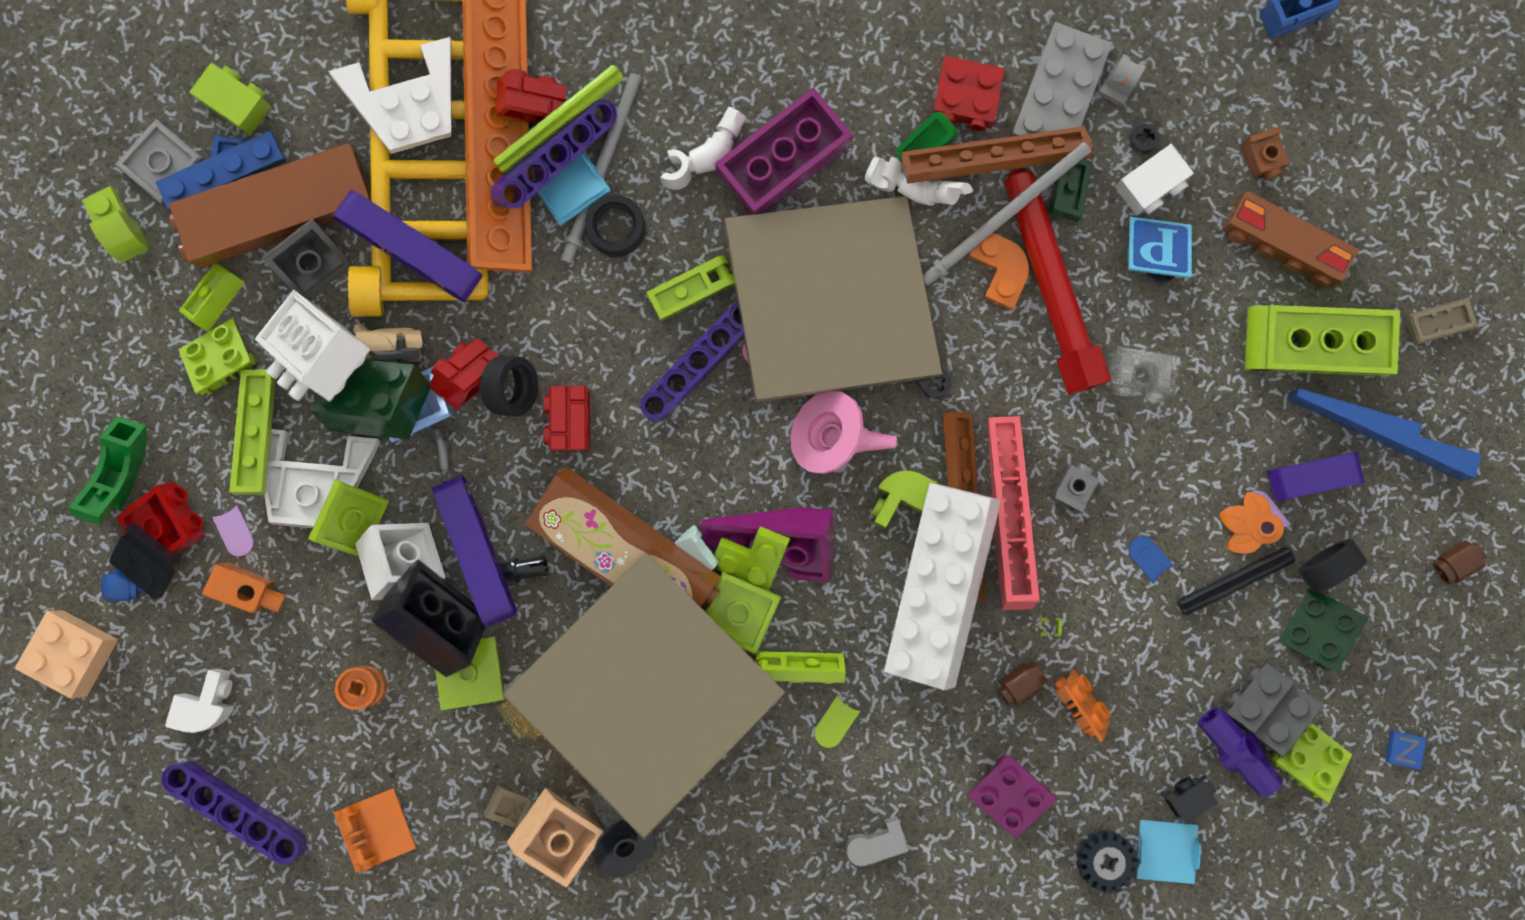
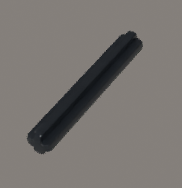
[1177,548,1295,615]

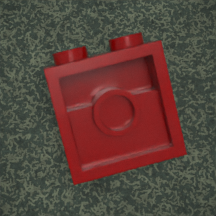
[932,56,1005,132]
[116,482,206,555]

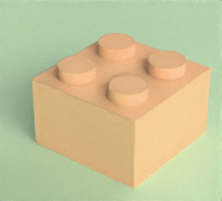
[14,610,118,699]
[507,788,604,888]

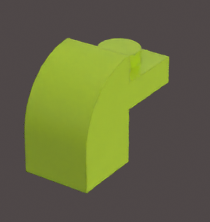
[82,186,151,263]
[871,471,939,529]

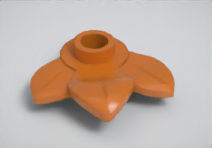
[1219,492,1284,554]

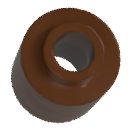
[1433,540,1486,585]
[998,662,1047,707]

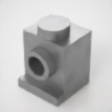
[1050,463,1099,514]

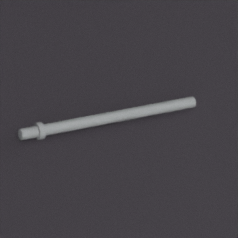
[560,73,642,265]
[923,142,1092,286]

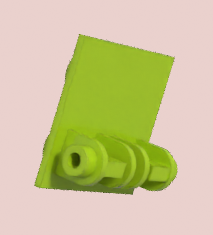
[178,318,258,395]
[1270,723,1352,804]

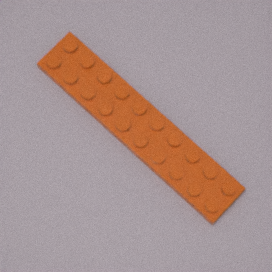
[462,0,532,273]

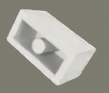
[1115,144,1194,216]

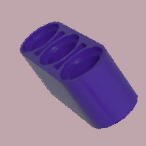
[1267,452,1365,502]

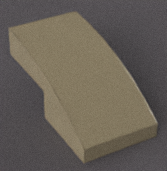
[484,784,536,829]

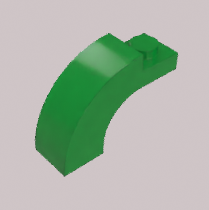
[68,416,147,525]

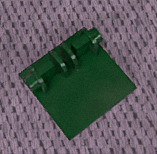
[1278,587,1369,673]

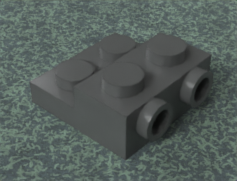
[1226,664,1324,759]

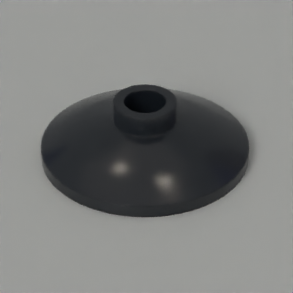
[593,821,656,876]

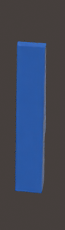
[1287,388,1481,481]

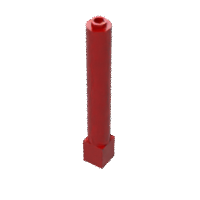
[1004,168,1112,395]

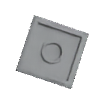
[115,119,205,205]

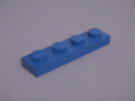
[155,131,287,212]

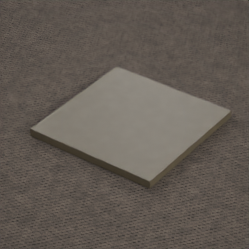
[724,196,942,402]
[503,553,785,838]

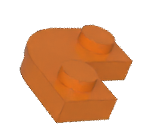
[968,233,1029,310]

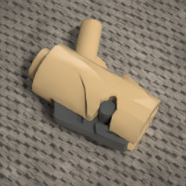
[353,323,422,363]

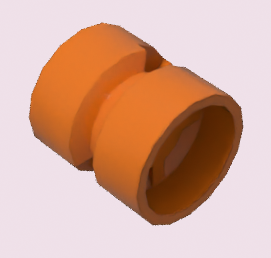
[335,666,388,710]

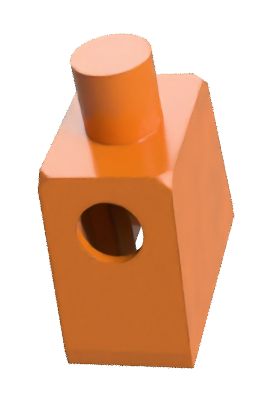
[202,562,286,613]

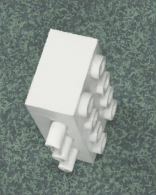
[255,289,370,401]

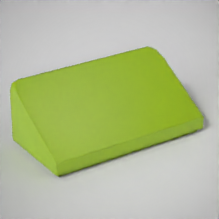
[179,263,245,332]

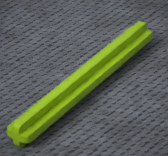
[494,65,623,173]

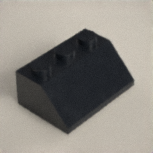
[371,559,486,677]

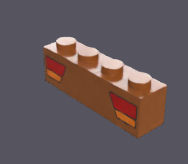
[1221,191,1359,288]

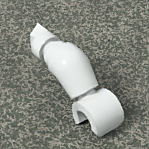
[660,107,746,190]
[865,156,973,206]

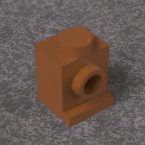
[1241,127,1290,180]

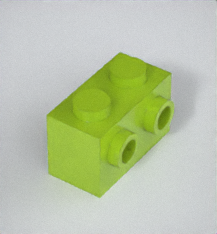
[189,62,271,136]

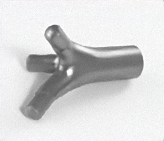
[426,425,457,470]

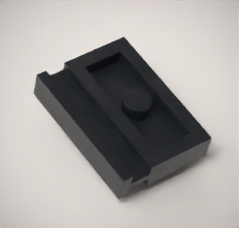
[108,523,181,599]

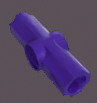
[1198,706,1283,798]

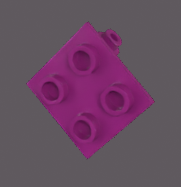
[967,754,1058,839]

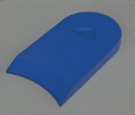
[1129,536,1175,584]

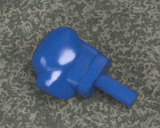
[101,568,144,602]

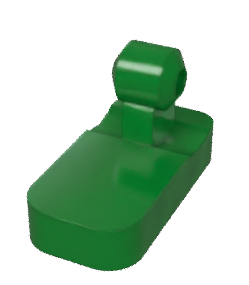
[896,112,958,162]

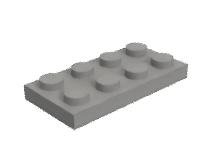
[1011,22,1112,136]

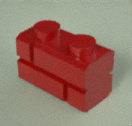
[495,69,567,124]
[429,338,500,409]
[543,386,590,452]

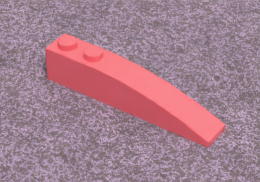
[988,416,1040,611]

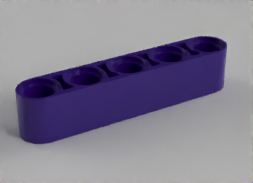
[490,99,617,208]
[332,190,483,302]
[640,302,744,423]
[432,475,517,628]
[161,761,307,864]

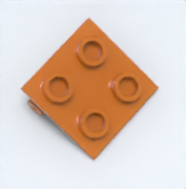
[1054,669,1111,742]
[333,788,417,873]

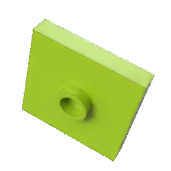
[308,479,390,557]
[705,572,781,655]
[435,636,506,710]

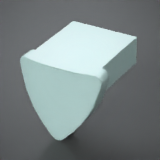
[675,525,719,570]

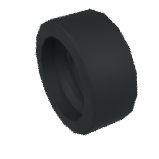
[585,195,645,257]
[480,356,538,417]
[1299,539,1367,592]

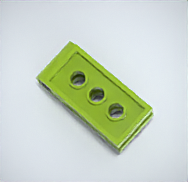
[1245,305,1400,377]

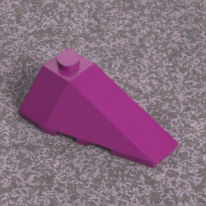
[700,507,835,583]

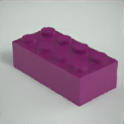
[715,87,853,215]

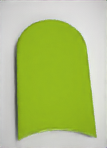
[815,695,860,748]

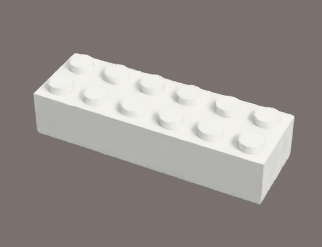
[884,483,1001,690]

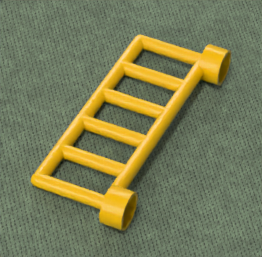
[346,0,488,317]

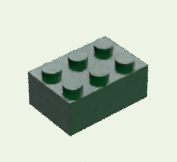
[310,360,430,440]

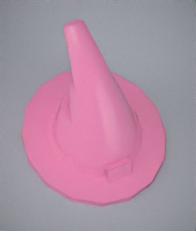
[790,391,897,474]

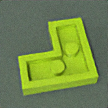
[714,526,790,591]

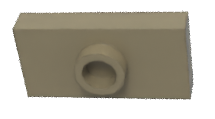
[1404,297,1478,346]

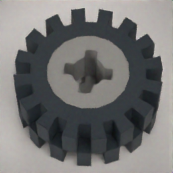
[1076,830,1139,893]

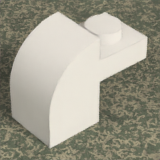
[165,669,234,733]

